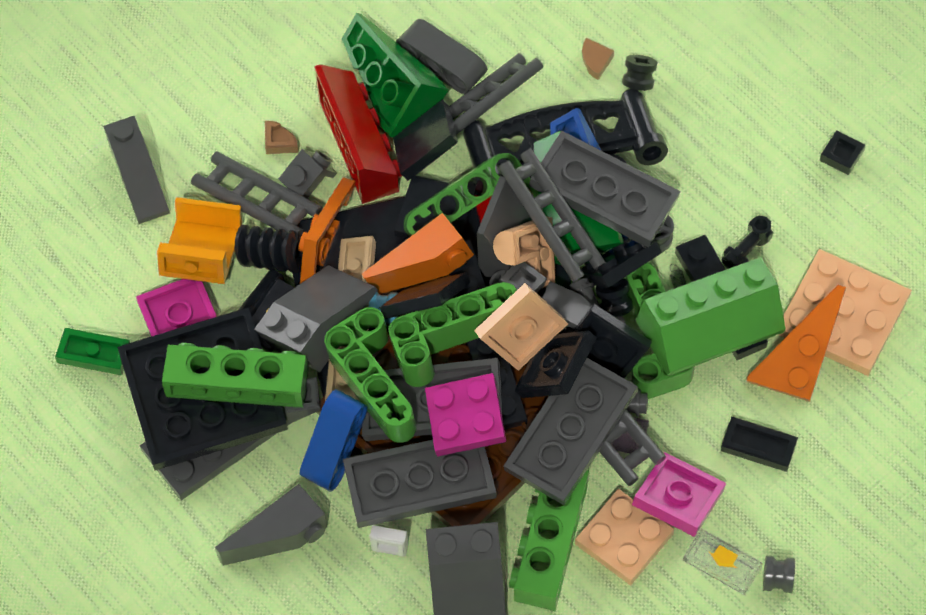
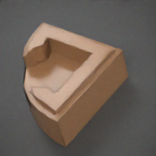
[582,38,614,80]
[265,121,298,154]

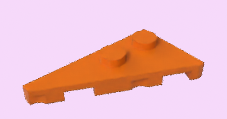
[299,178,355,284]
[746,285,846,402]

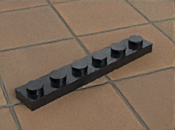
[445,240,527,430]

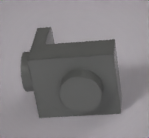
[278,149,337,199]

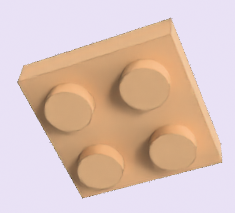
[474,283,568,371]
[575,488,674,586]

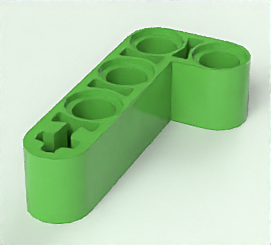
[404,153,539,237]
[626,262,695,399]
[388,282,517,387]
[324,307,416,443]

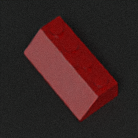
[314,64,402,204]

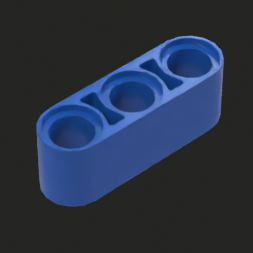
[300,389,368,492]

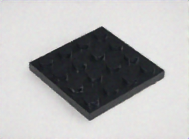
[117,307,288,471]

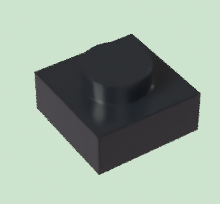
[820,130,865,175]

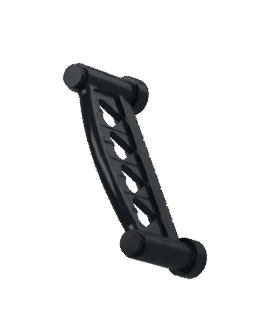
[463,89,668,195]

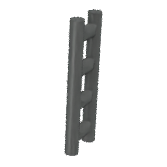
[450,53,543,135]
[498,148,605,282]
[191,151,323,237]
[599,410,666,486]

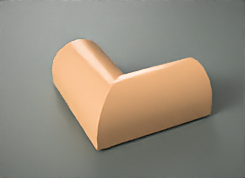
[493,217,555,289]

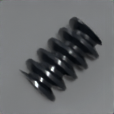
[235,225,303,273]

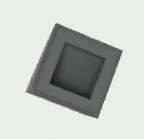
[285,377,320,423]

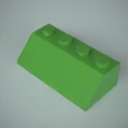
[635,257,786,376]

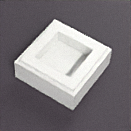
[370,525,408,557]

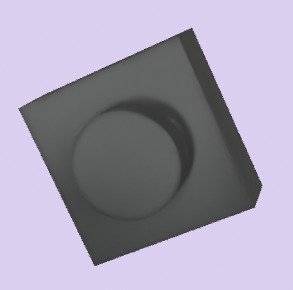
[499,262,547,293]

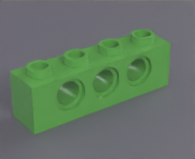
[162,343,309,408]
[509,470,589,611]

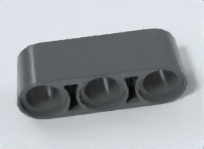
[396,19,488,94]

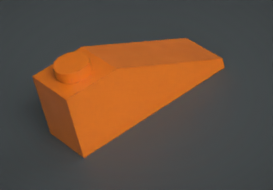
[361,213,474,294]

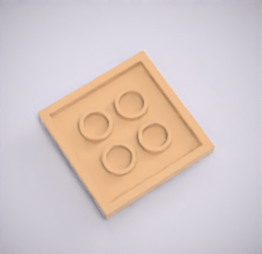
[778,249,912,376]

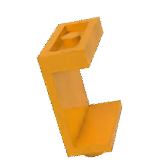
[157,197,242,284]

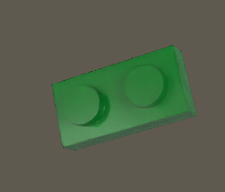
[55,328,130,375]

